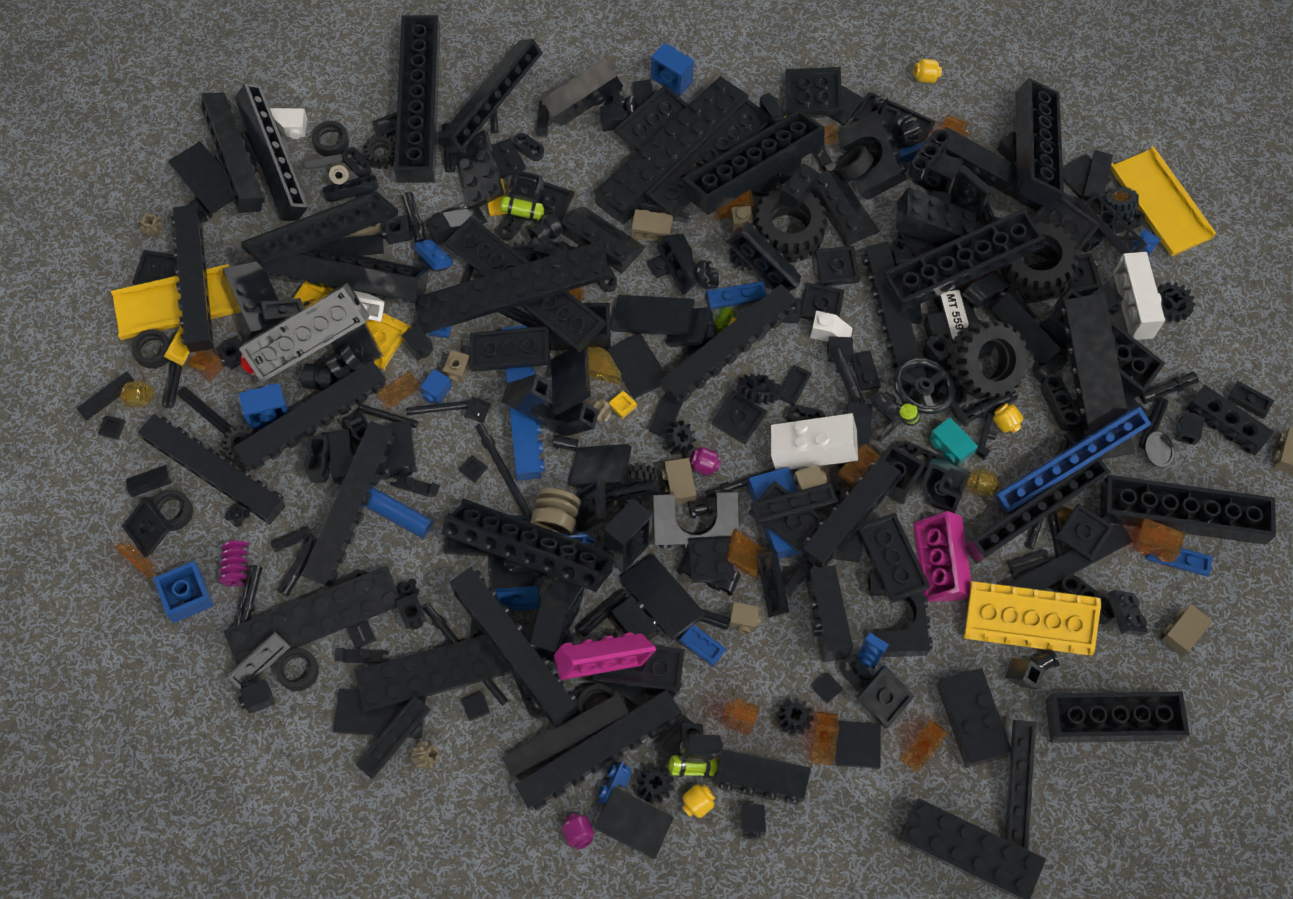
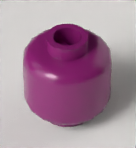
[689,447,721,476]
[561,813,595,850]

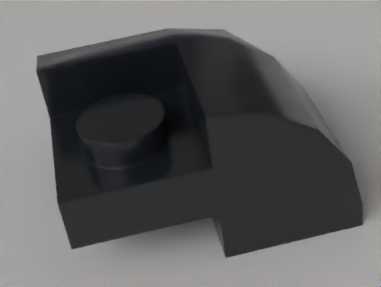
[921,458,971,513]

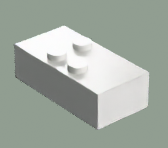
[1113,252,1165,340]
[771,413,858,470]

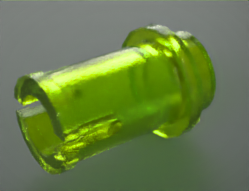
[714,307,734,332]

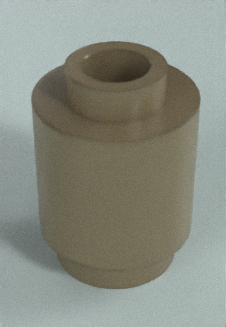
[329,162,349,184]

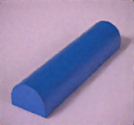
[365,487,435,539]

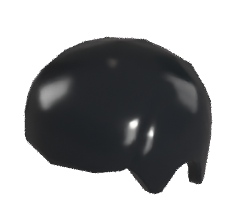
[695,260,719,289]

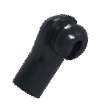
[624,95,637,116]

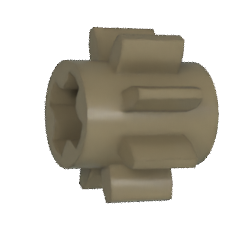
[139,213,165,238]
[589,399,611,424]
[412,741,439,770]

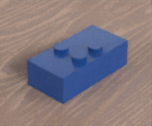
[747,467,814,559]

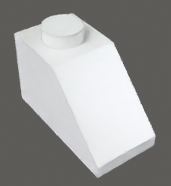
[270,108,307,139]
[354,291,385,322]
[810,311,852,342]

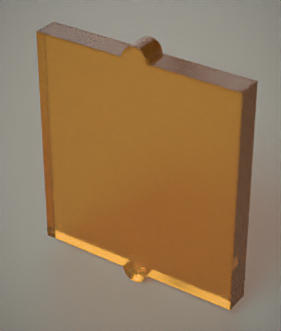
[727,530,763,578]

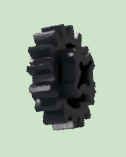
[1157,282,1196,323]
[736,373,781,405]

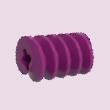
[218,540,249,587]

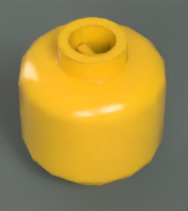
[913,59,942,84]
[993,403,1023,434]
[682,784,716,818]

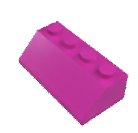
[913,511,971,602]
[554,633,656,680]

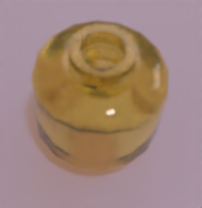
[120,381,154,408]
[967,468,999,497]

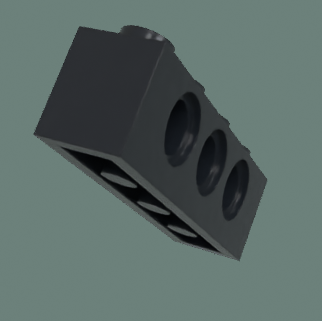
[1186,384,1274,456]

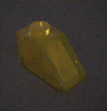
[588,347,621,385]

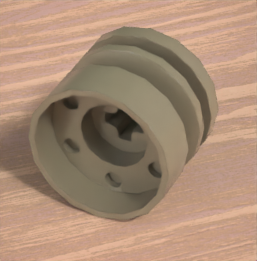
[530,488,580,536]

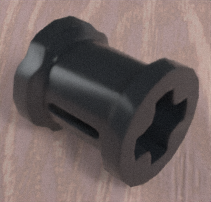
[688,496,713,519]
[1030,649,1060,670]

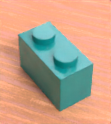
[929,417,978,467]

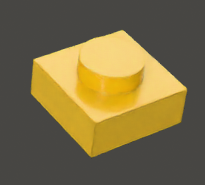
[609,391,637,419]

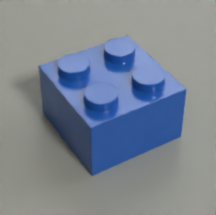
[651,42,694,97]
[239,383,290,430]
[153,561,215,623]

